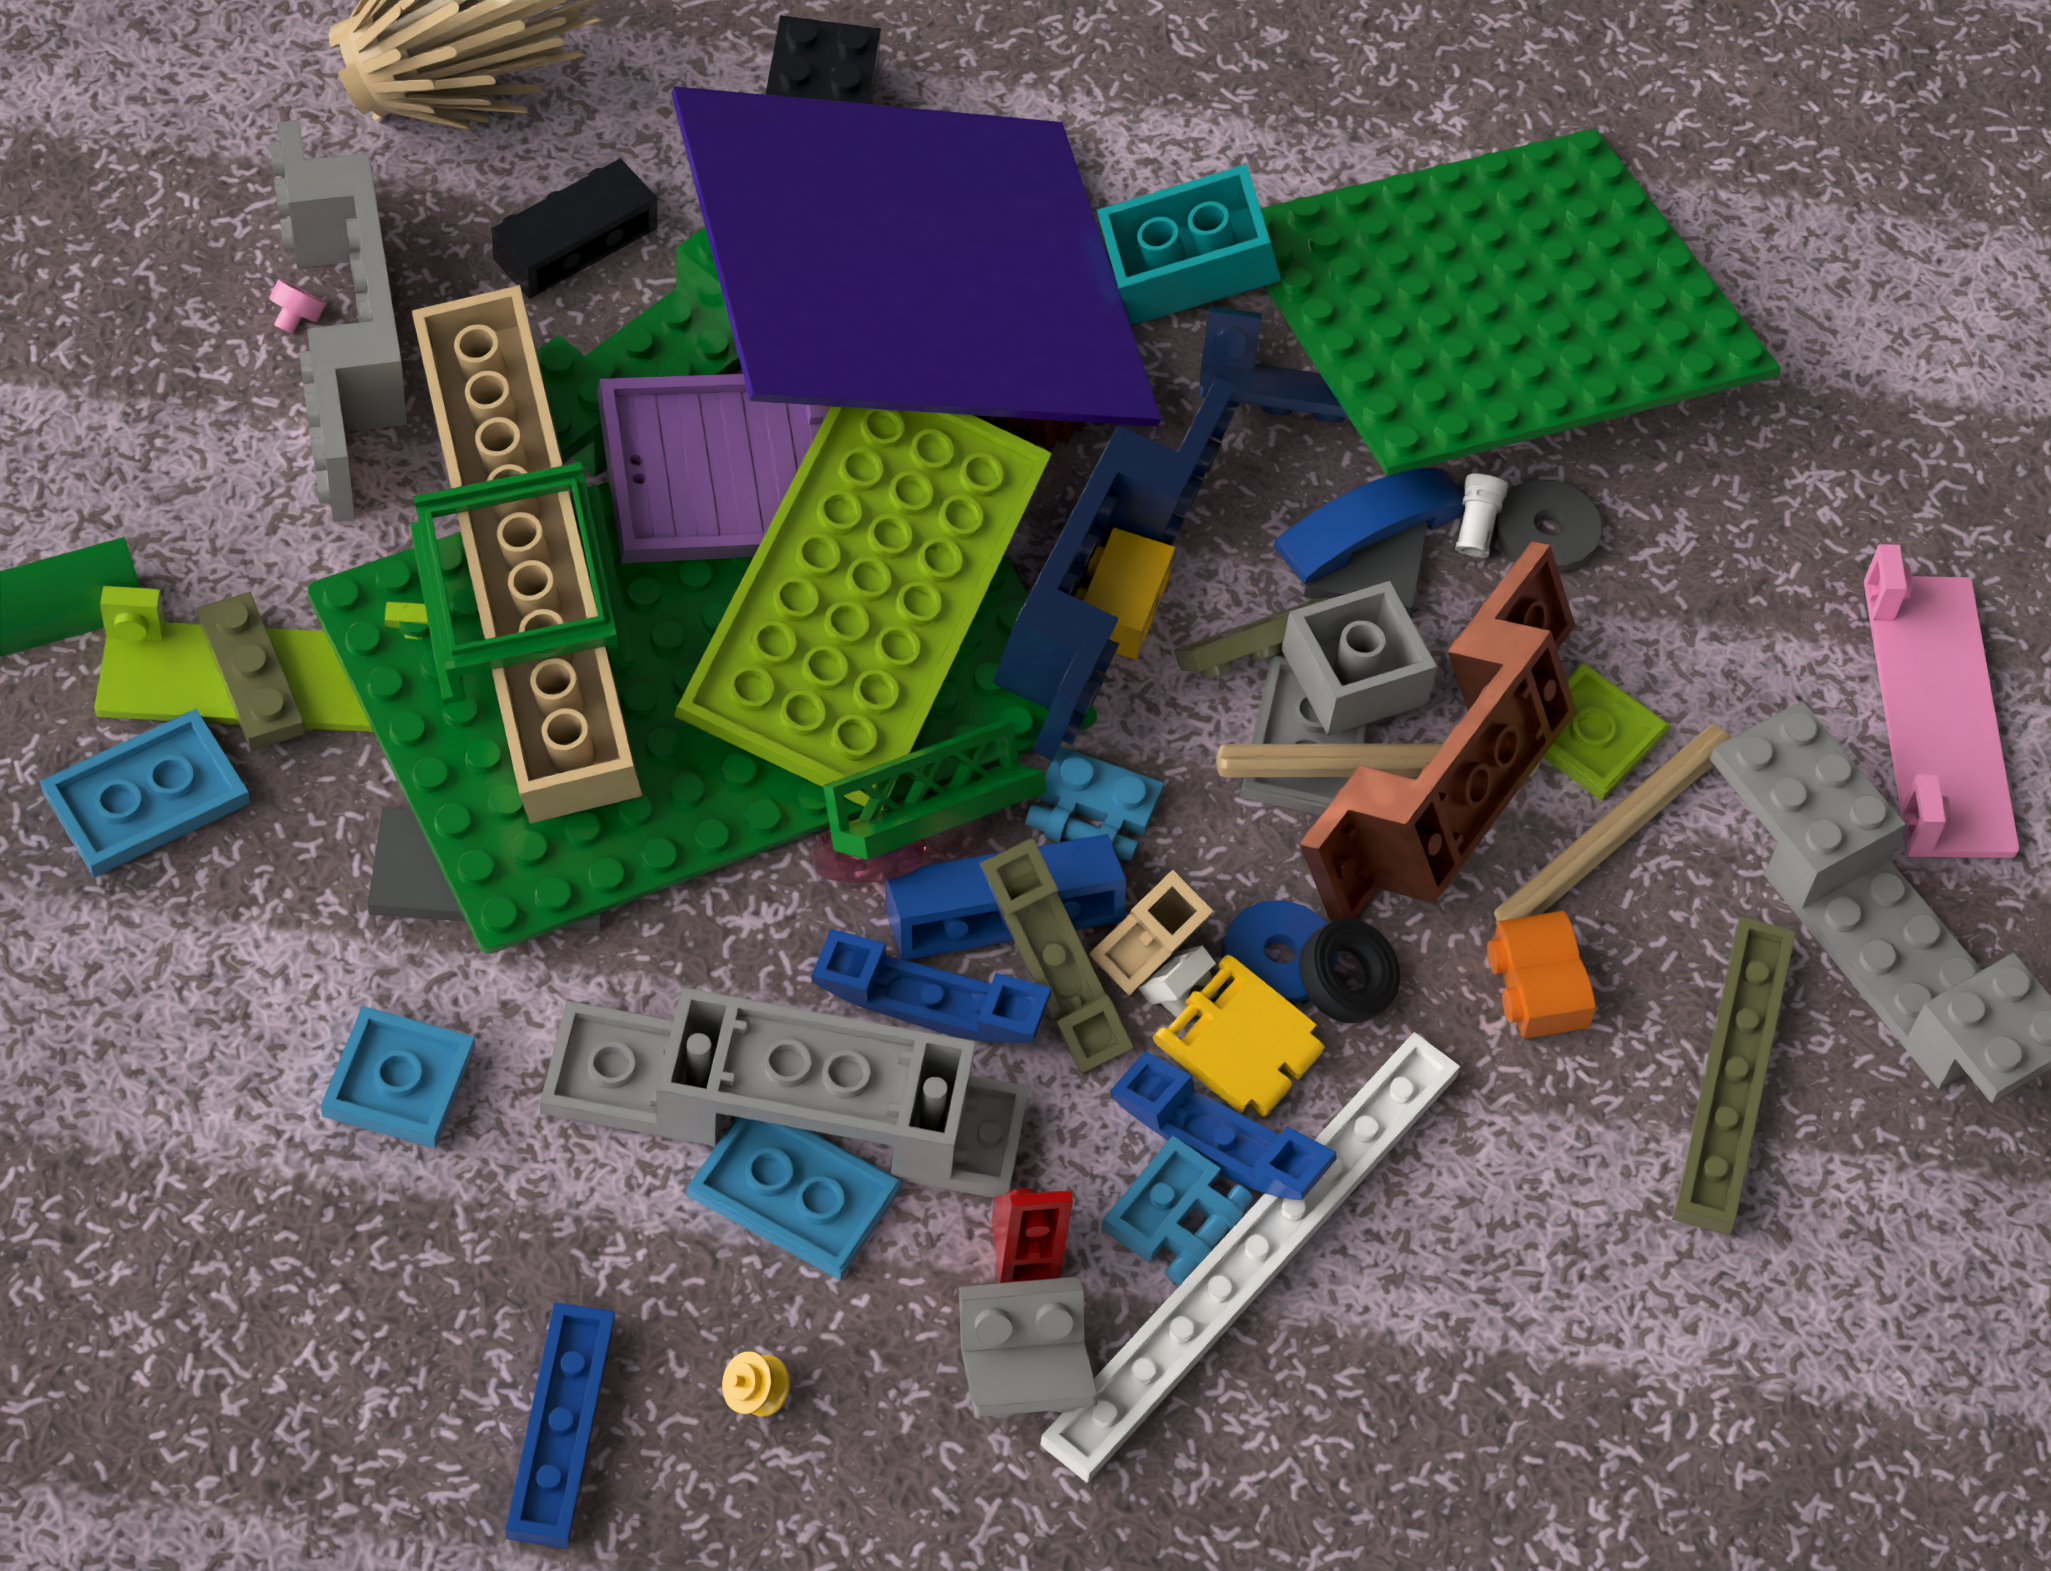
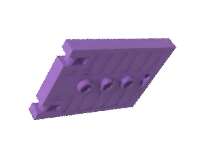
[597,374,830,563]

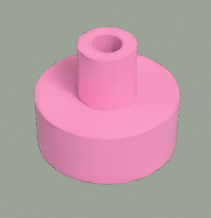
[269,279,327,334]

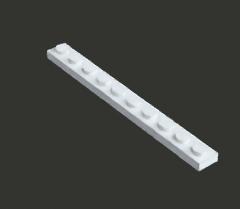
[1040,1032,1460,1483]

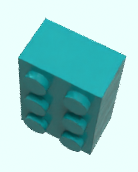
[1097,164,1281,326]

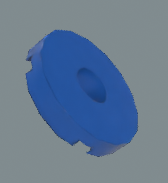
[1222,900,1338,1004]

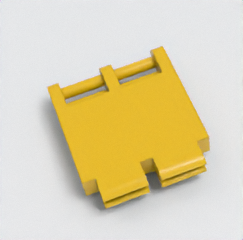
[1152,955,1325,1118]

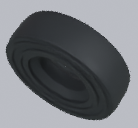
[1299,918,1400,1023]

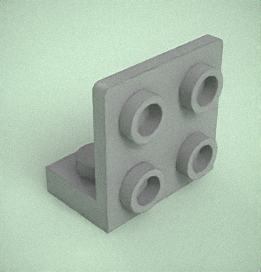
[959,1277,1097,1418]

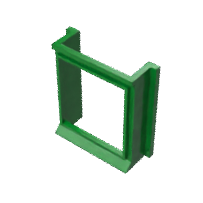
[410,462,635,704]

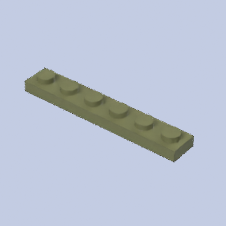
[1672,916,1796,1235]

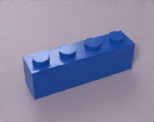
[885,834,1126,961]

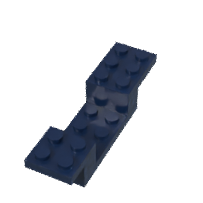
[992,378,1235,761]

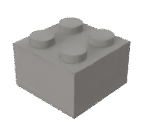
[1282,581,1438,736]

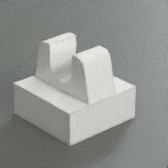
[1138,945,1218,1017]

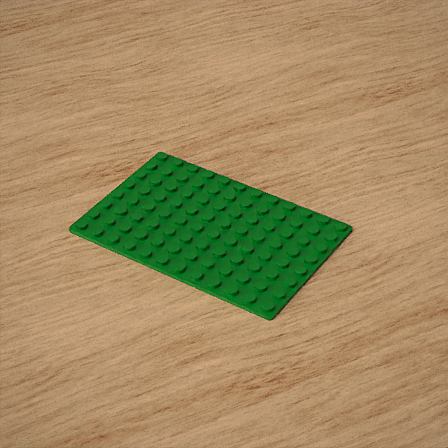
[308,406,1097,954]

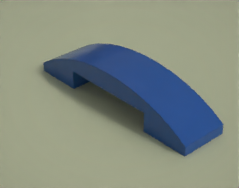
[1273,468,1466,584]
[811,929,1052,1043]
[1110,1051,1337,1200]

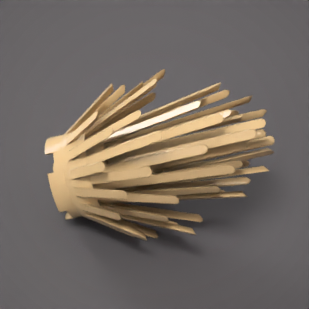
[329,0,603,131]

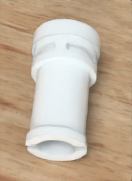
[1455,474,1509,558]

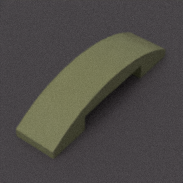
[980,838,1134,1074]

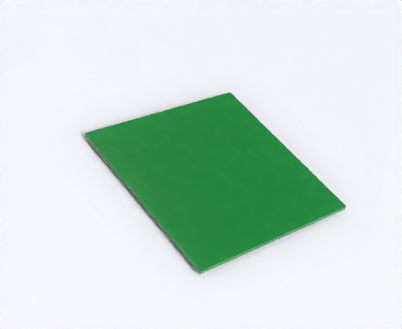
[1261,128,1781,476]

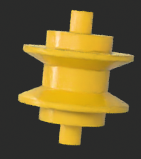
[722,1352,790,1417]

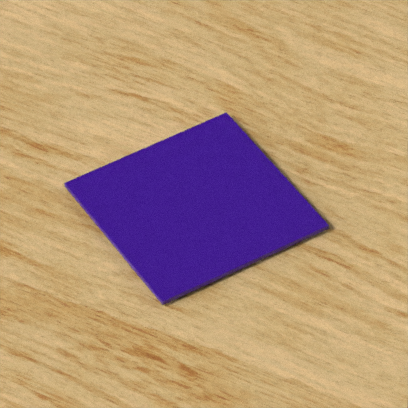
[671,86,1161,427]

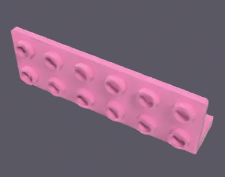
[1863,544,2019,858]

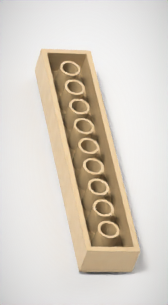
[412,285,642,823]

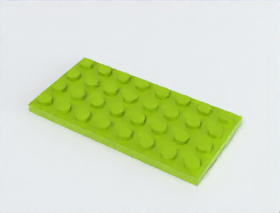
[674,406,1052,810]

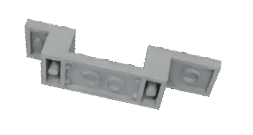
[270,119,407,522]
[1710,701,2051,1103]
[540,987,1030,1198]

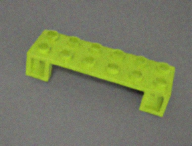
[94,586,428,732]

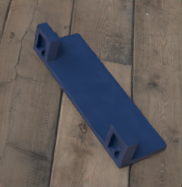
[1198,306,1349,423]

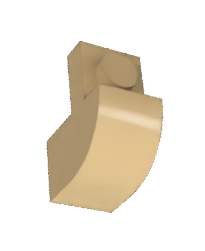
[1088,870,1213,996]

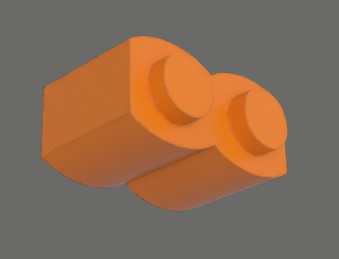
[1487,911,1596,1039]

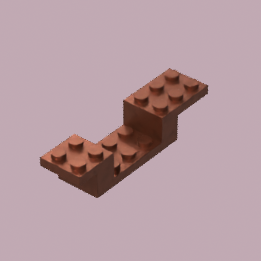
[1300,542,1577,921]

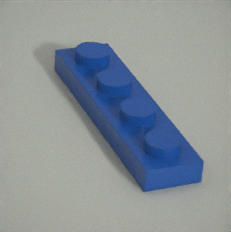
[505,1302,615,1549]

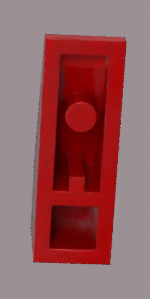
[991,1188,1073,1283]

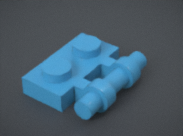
[1025,746,1164,863]
[1101,1136,1253,1286]

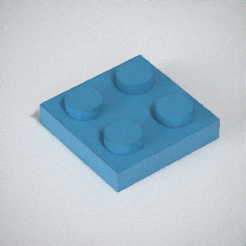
[321,1006,475,1149]

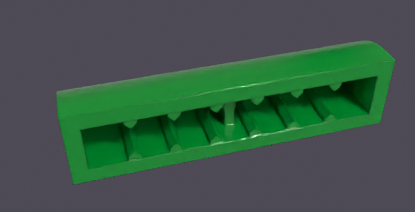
[0,537,140,657]

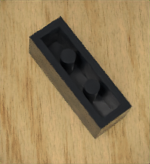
[491,158,658,299]

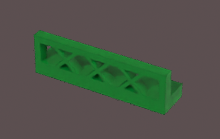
[823,720,1047,860]

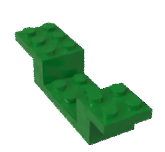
[537,226,741,476]

